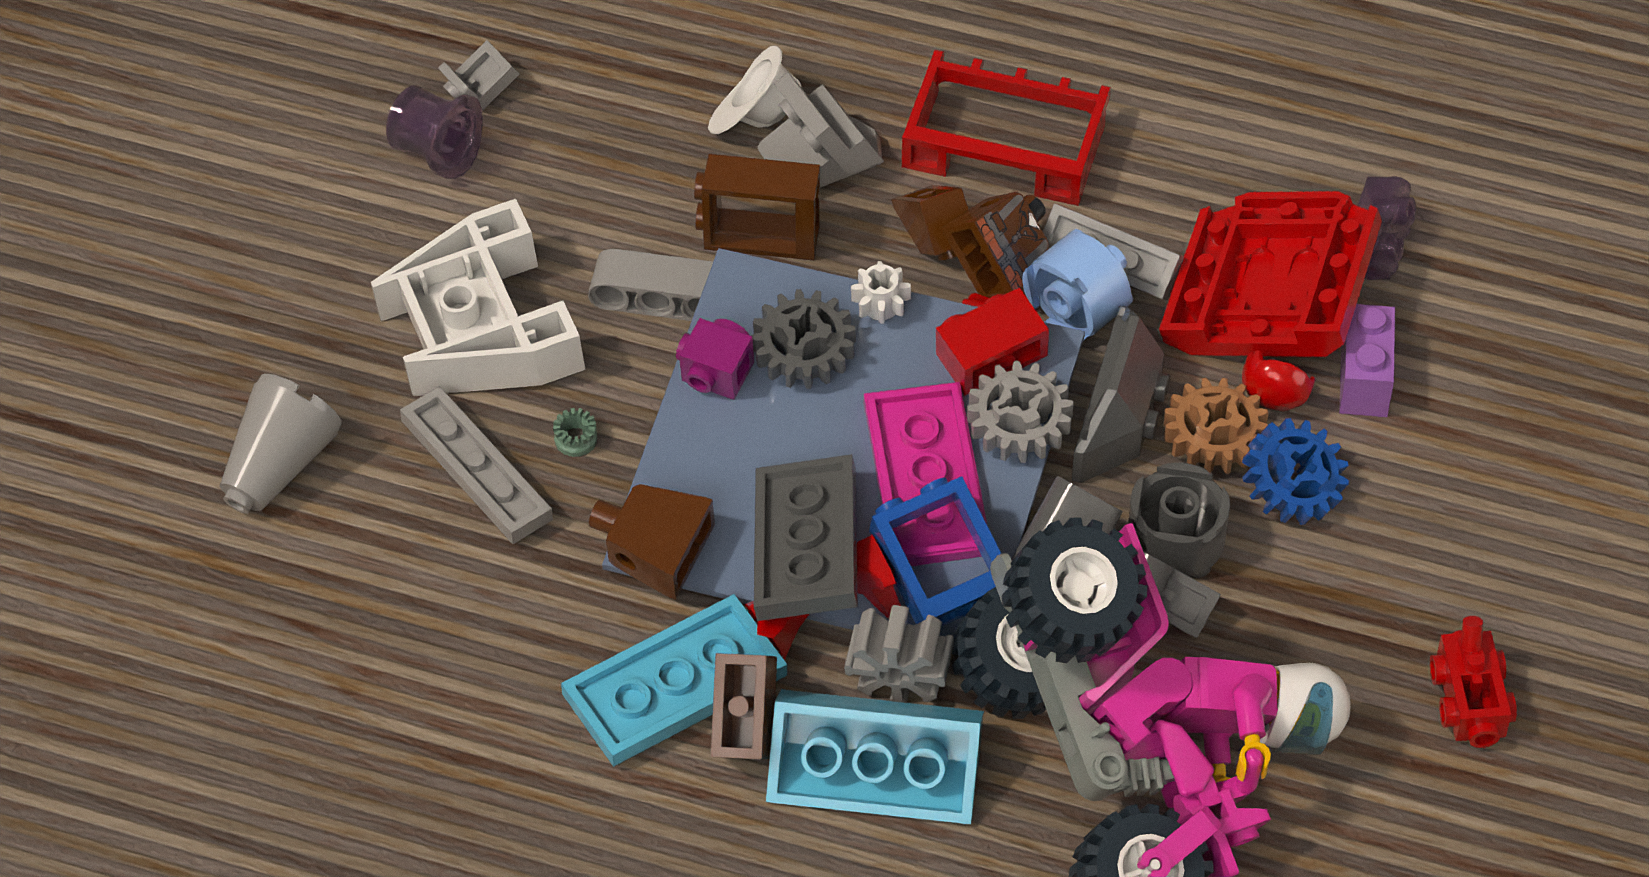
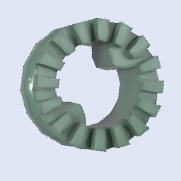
[553,408,597,457]

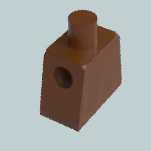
[589,484,715,600]

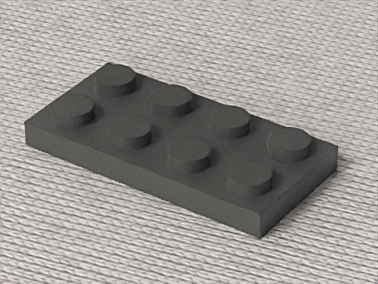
[754,454,858,621]

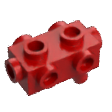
[1430,616,1517,748]

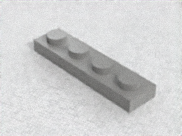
[400,386,553,544]

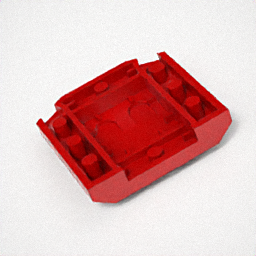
[1159,191,1382,357]

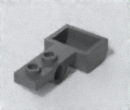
[1011,476,1221,638]

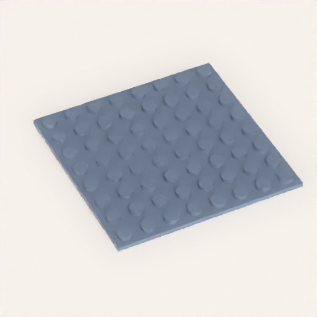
[602,248,1085,640]

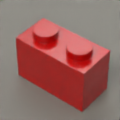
[936,287,1049,396]

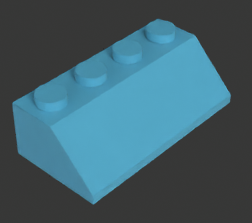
[766,689,984,825]

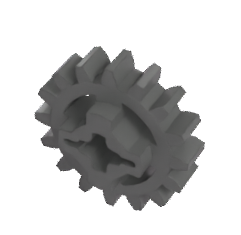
[751,289,856,389]

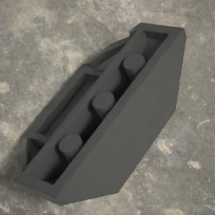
[1072,306,1170,483]

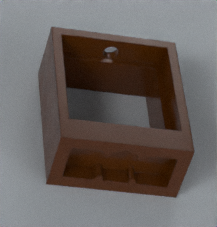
[694,154,820,261]

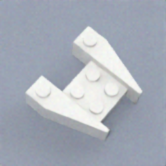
[371,199,586,396]

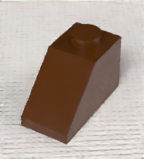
[891,185,968,261]

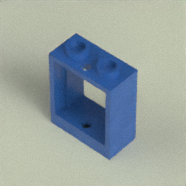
[869,476,1002,627]

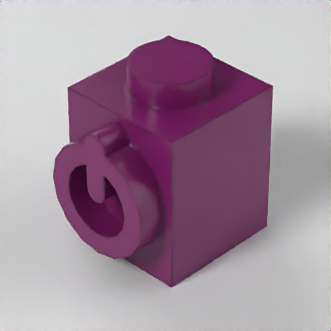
[676,318,754,400]

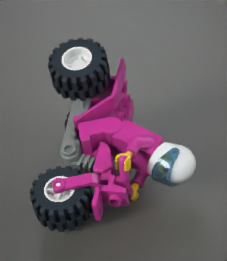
[952,517,1350,877]

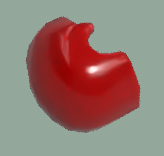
[1242,350,1316,412]

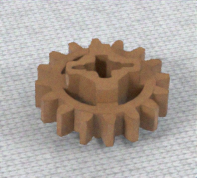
[1163,378,1268,474]

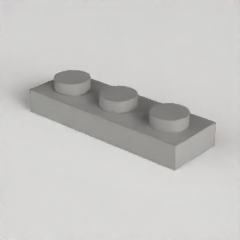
[1043,203,1184,300]

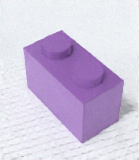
[1339,304,1395,417]

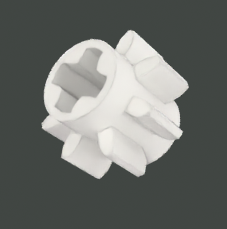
[851,261,911,324]

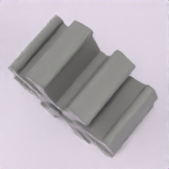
[844,605,954,703]

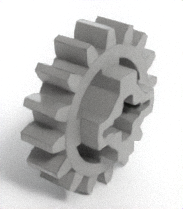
[967,361,1073,463]

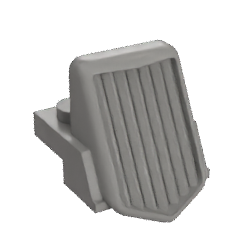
[758,72,884,188]

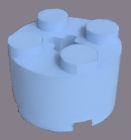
[1022,229,1133,341]

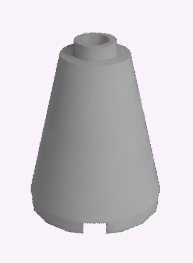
[220,374,342,514]

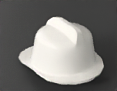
[708,46,801,134]

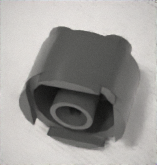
[1128,463,1230,578]

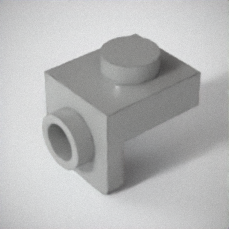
[438,40,520,112]

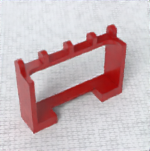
[901,49,1111,206]

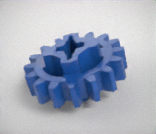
[1242,418,1349,525]

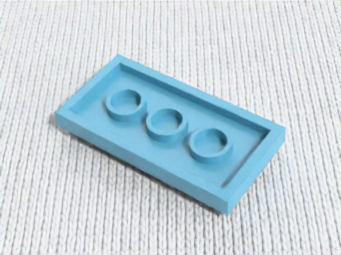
[561,594,787,767]

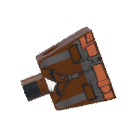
[941,192,1049,298]

